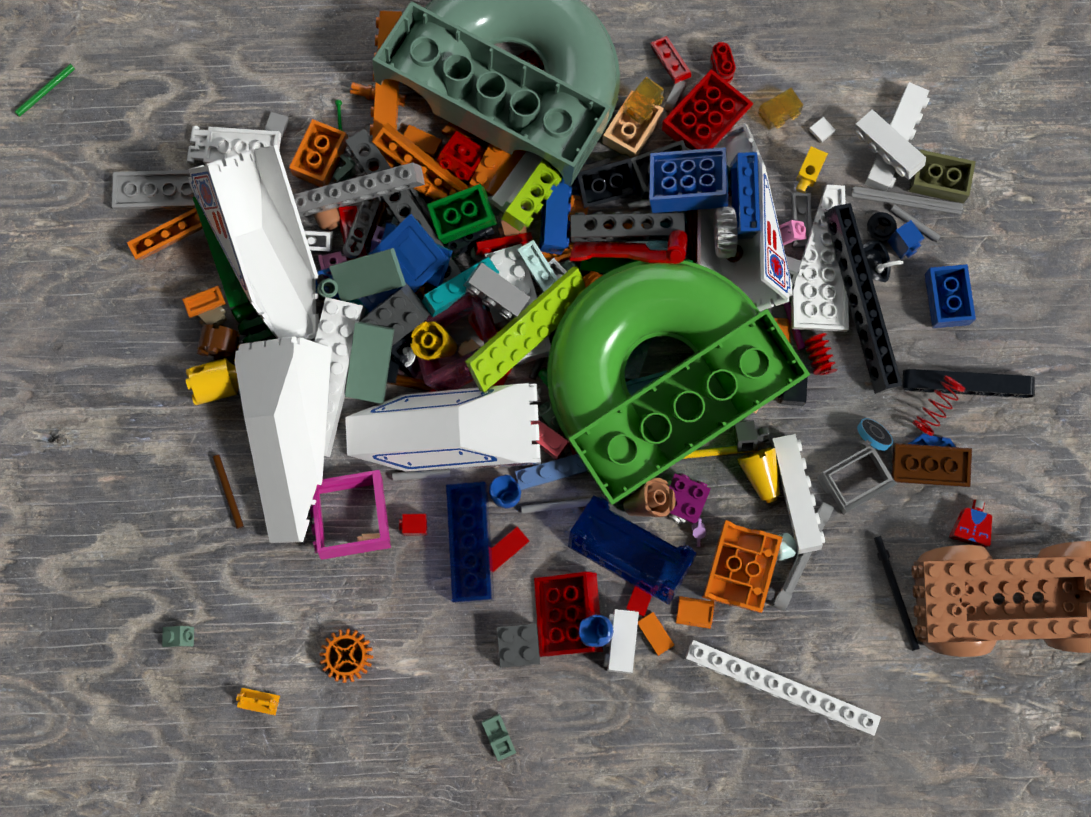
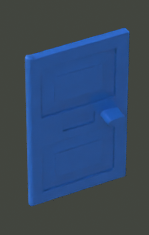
[358,214,449,312]

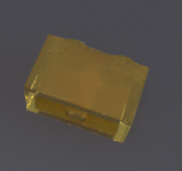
[623,77,664,124]
[758,87,803,130]

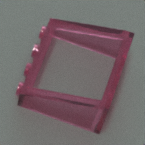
[410,293,497,391]

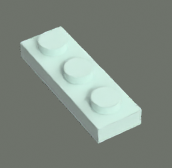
[517,240,558,292]

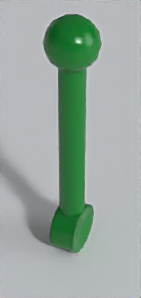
[335,99,344,131]

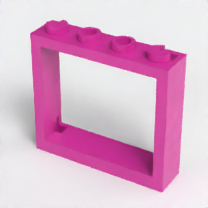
[310,470,391,560]

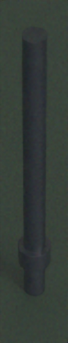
[874,536,920,651]

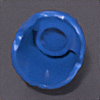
[489,474,521,509]
[579,615,614,647]

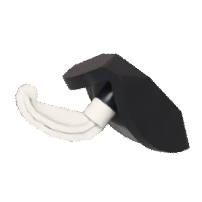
[863,240,903,283]
[391,335,425,378]

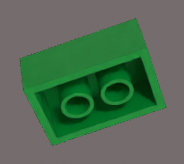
[427,184,497,244]

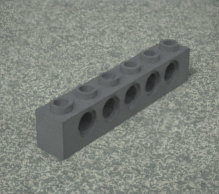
[570,211,685,243]

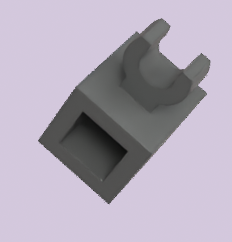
[734,421,770,452]

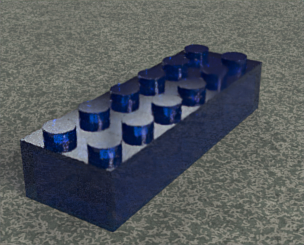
[446,481,494,604]

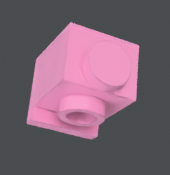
[318,251,347,278]

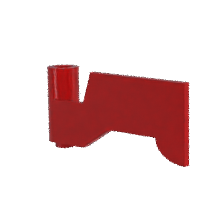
[570,230,688,264]

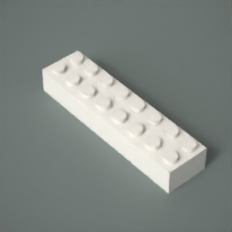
[315,297,366,457]

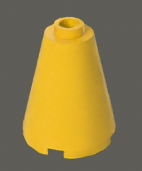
[411,321,457,360]
[737,447,780,503]

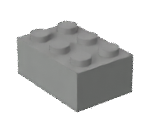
[463,263,530,320]

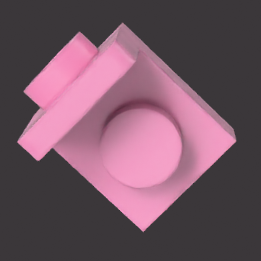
[779,220,807,246]

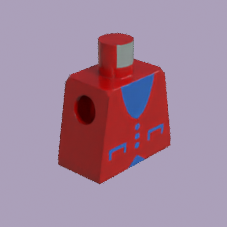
[949,499,992,548]

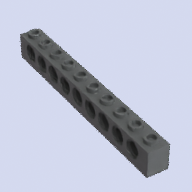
[345,129,461,284]

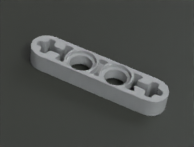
[343,197,380,259]

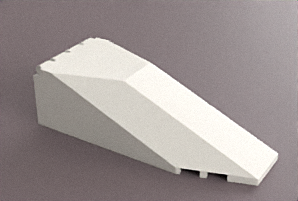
[235,337,331,543]

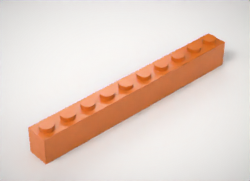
[370,11,402,171]

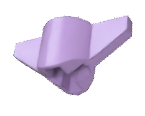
[691,517,706,547]

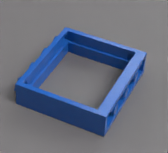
[730,152,760,239]

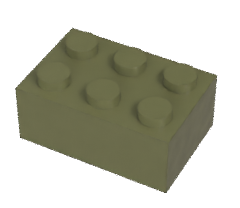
[909,149,976,204]

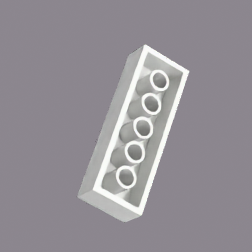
[485,244,551,365]

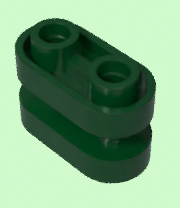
[238,315,276,343]

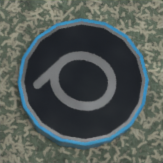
[857,418,893,451]

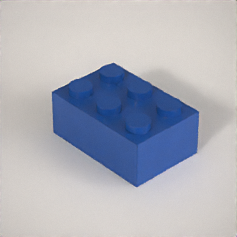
[924,264,976,328]

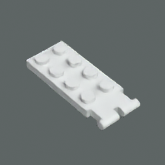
[186,126,281,166]

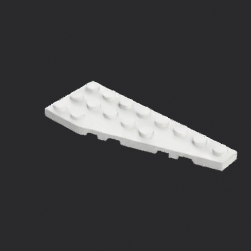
[791,185,849,332]

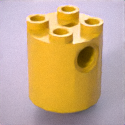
[186,358,239,406]

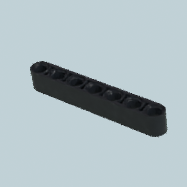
[903,369,1035,398]

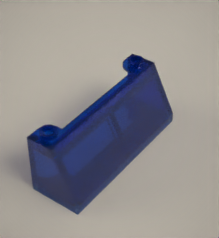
[568,495,697,605]

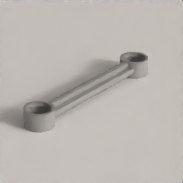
[773,502,834,611]

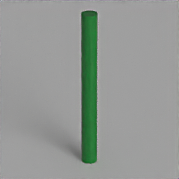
[15,64,75,117]

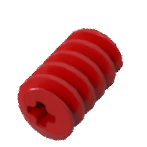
[804,333,838,375]

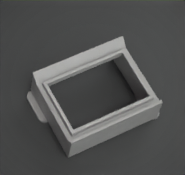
[817,445,897,515]

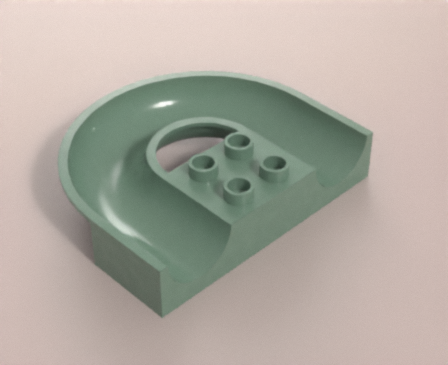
[372,0,620,186]

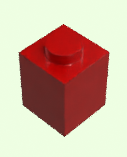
[399,514,427,536]

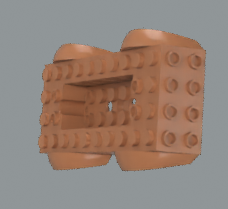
[911,541,1091,657]

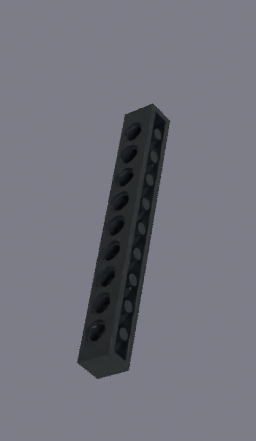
[824,203,903,394]

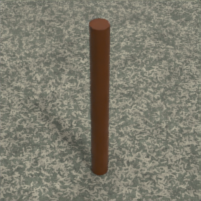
[212,455,244,529]

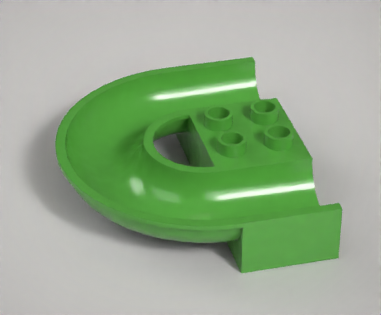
[547,261,810,505]

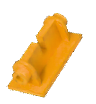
[236,688,280,716]

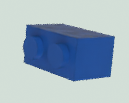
[887,220,924,259]

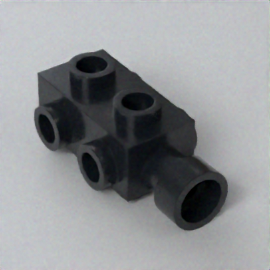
[442,226,494,260]

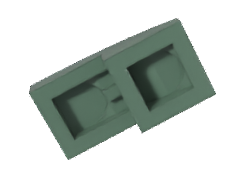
[481,713,516,761]

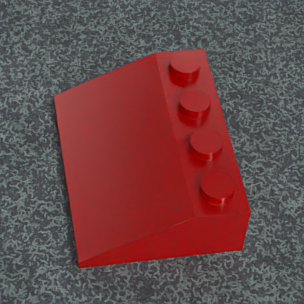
[662,69,754,150]
[534,571,603,657]

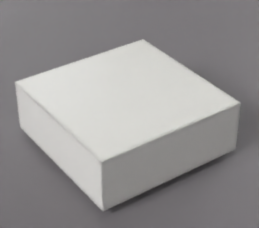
[809,117,836,143]

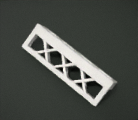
[490,151,543,213]

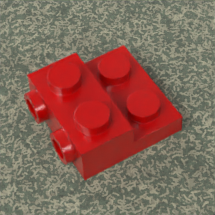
[436,131,486,181]

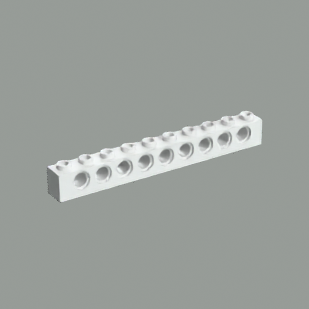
[684,640,881,736]

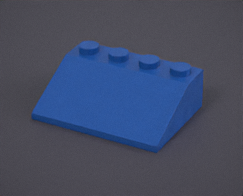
[649,147,728,213]

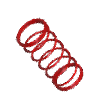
[912,375,966,436]

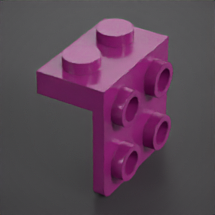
[669,473,711,523]

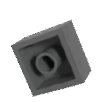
[497,624,540,668]

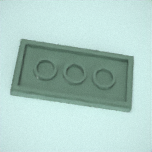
[329,248,406,302]
[345,321,394,404]

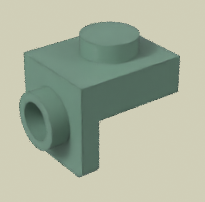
[538,401,561,432]
[162,626,194,647]

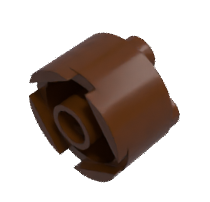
[197,324,240,360]

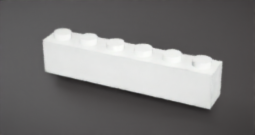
[864,82,930,191]
[772,434,825,554]

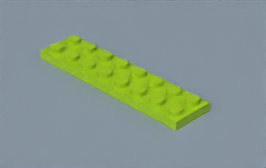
[465,266,585,392]

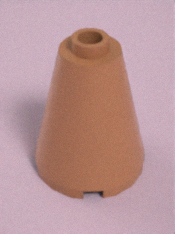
[624,478,676,517]

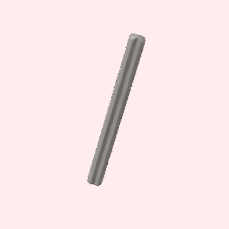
[851,186,963,214]

